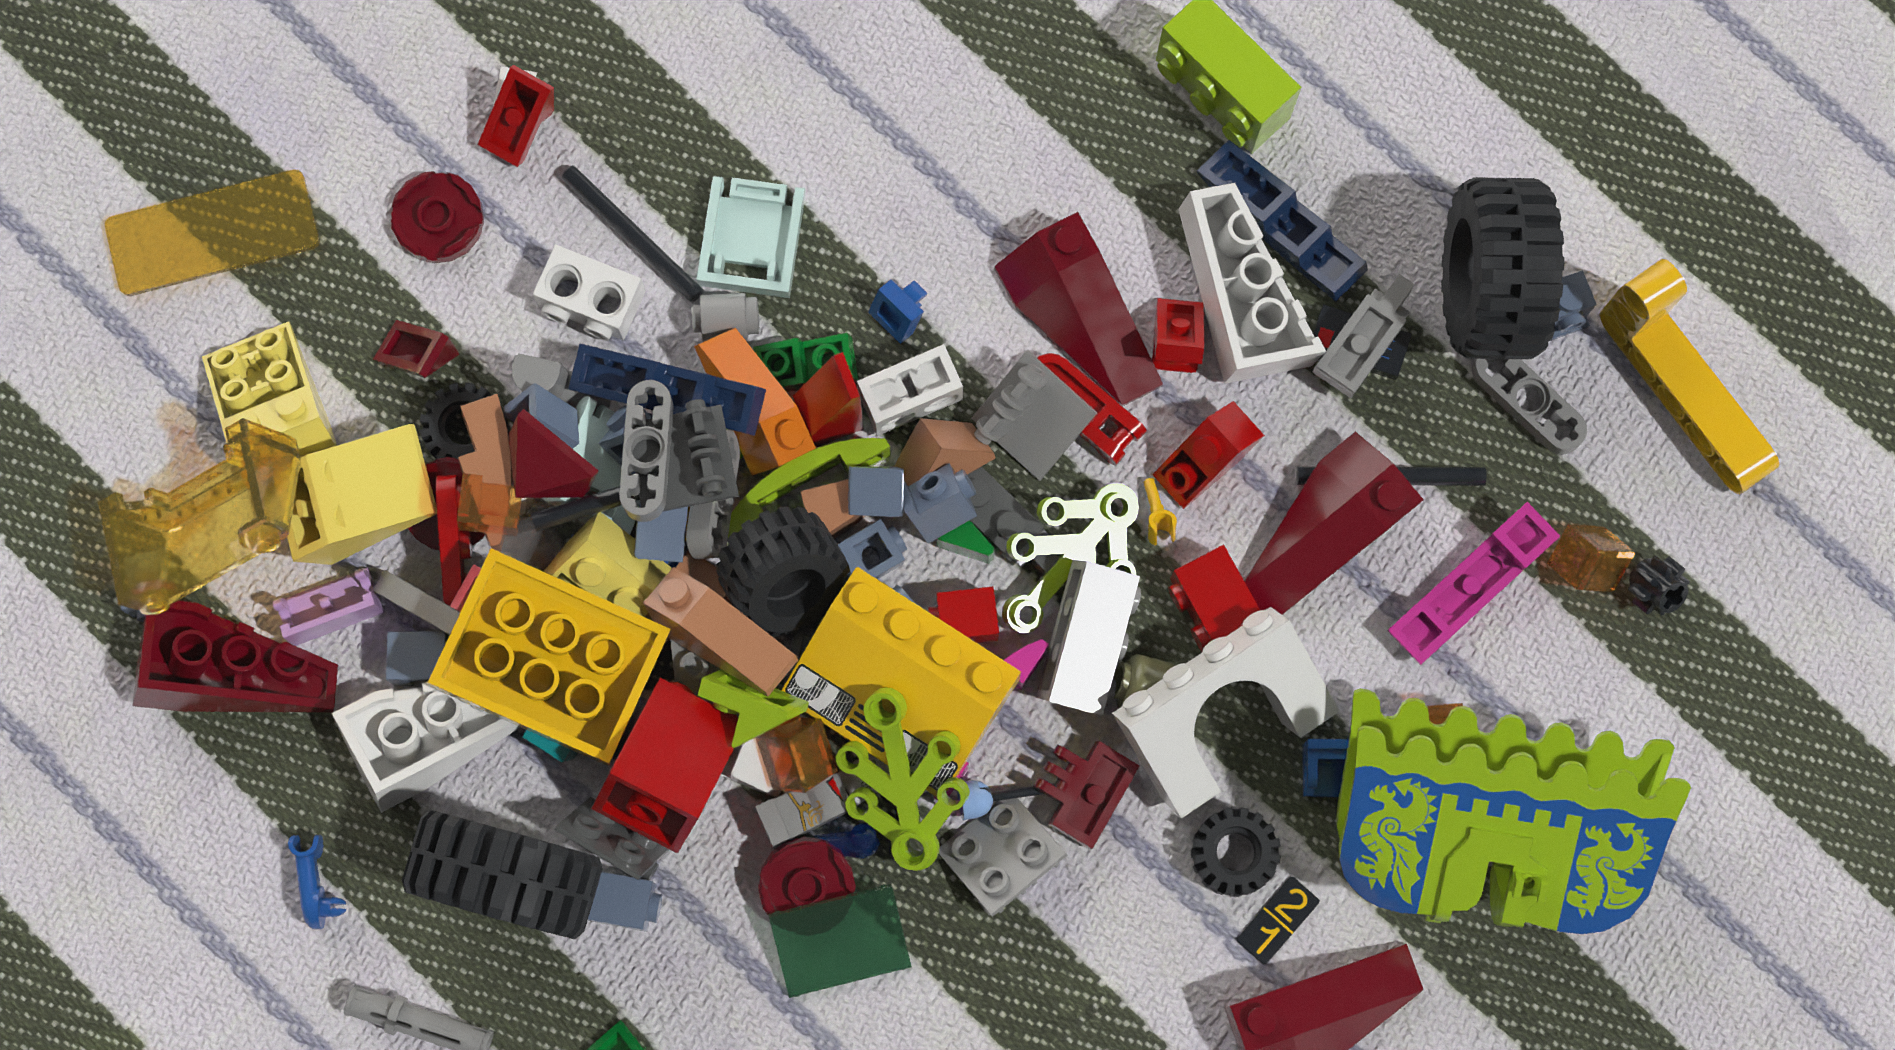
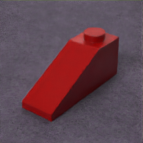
[793,352,864,447]

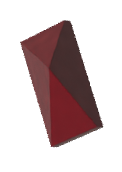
[373,320,460,378]
[508,409,599,498]

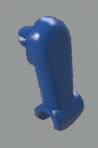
[288,835,346,930]

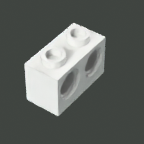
[533,244,646,341]
[857,344,963,436]

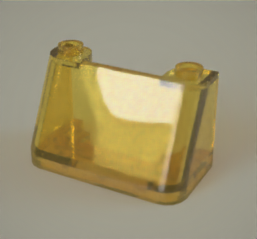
[98,418,302,615]

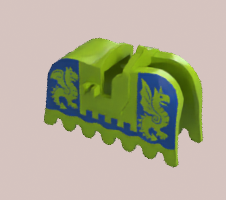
[1336,688,1691,934]

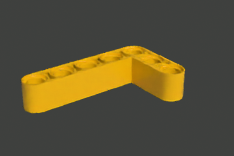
[1599,259,1780,494]

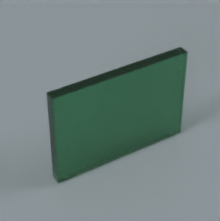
[769,884,912,998]

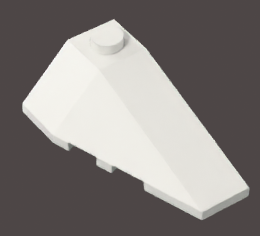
[332,682,520,813]

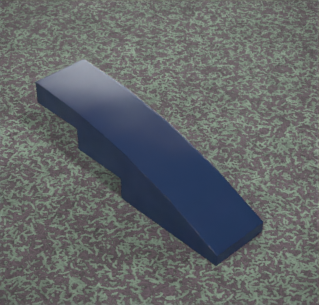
[1197,140,1368,302]
[568,343,766,436]

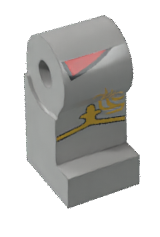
[755,774,848,849]

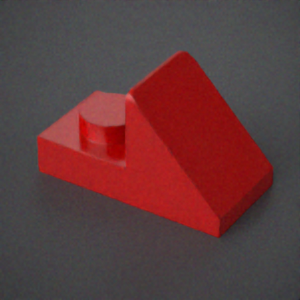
[477,65,554,167]
[1152,298,1204,373]

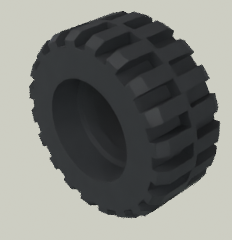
[1441,177,1564,360]
[401,810,603,939]

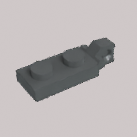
[968,467,1059,575]

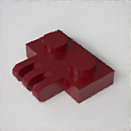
[1033,741,1140,849]

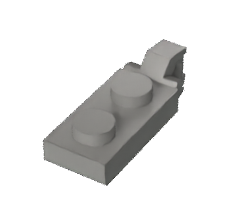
[1313,274,1415,398]

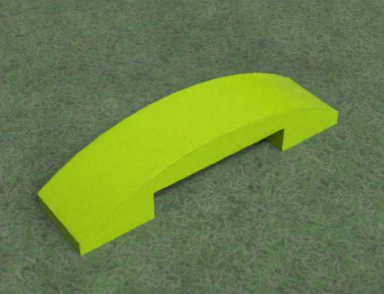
[727,438,890,546]

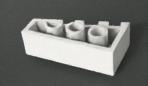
[1178,183,1326,384]

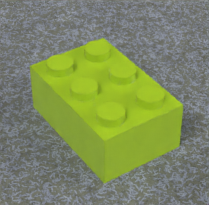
[1156,0,1302,154]

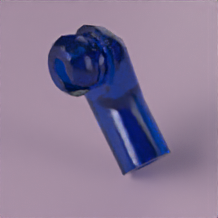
[814,824,879,859]

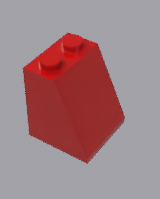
[591,678,738,854]

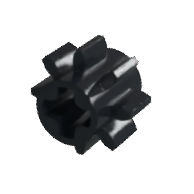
[1628,555,1690,616]

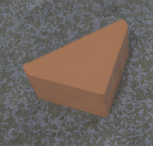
[893,418,996,486]

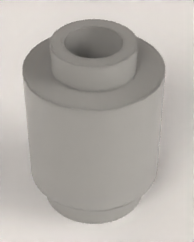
[692,293,760,342]

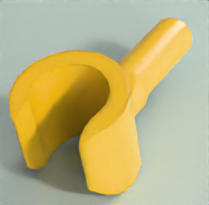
[1143,478,1177,546]

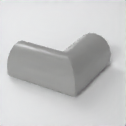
[512,353,618,416]

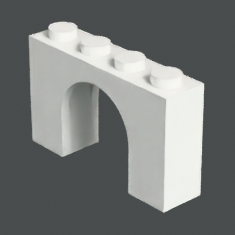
[1112,607,1340,819]

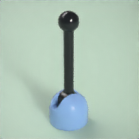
[957,780,1058,820]

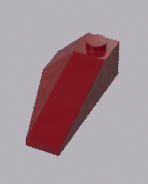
[994,212,1163,407]
[1244,431,1424,615]
[132,597,338,713]
[1224,944,1424,1050]

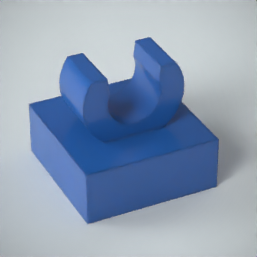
[868,280,928,344]

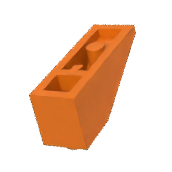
[694,328,816,476]

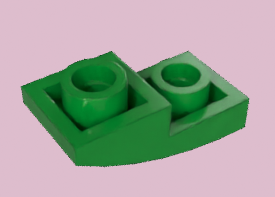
[753,333,858,392]

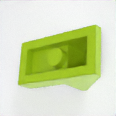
[698,669,809,748]

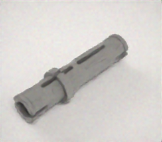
[344,985,494,1050]

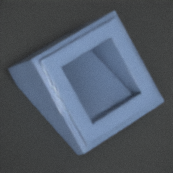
[848,467,904,517]

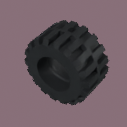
[716,506,850,637]

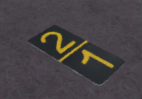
[1237,877,1320,965]

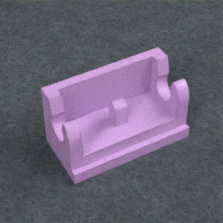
[273,568,384,646]

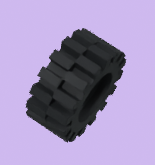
[420,383,510,459]
[1191,807,1281,897]

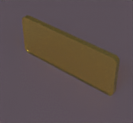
[105,169,320,296]

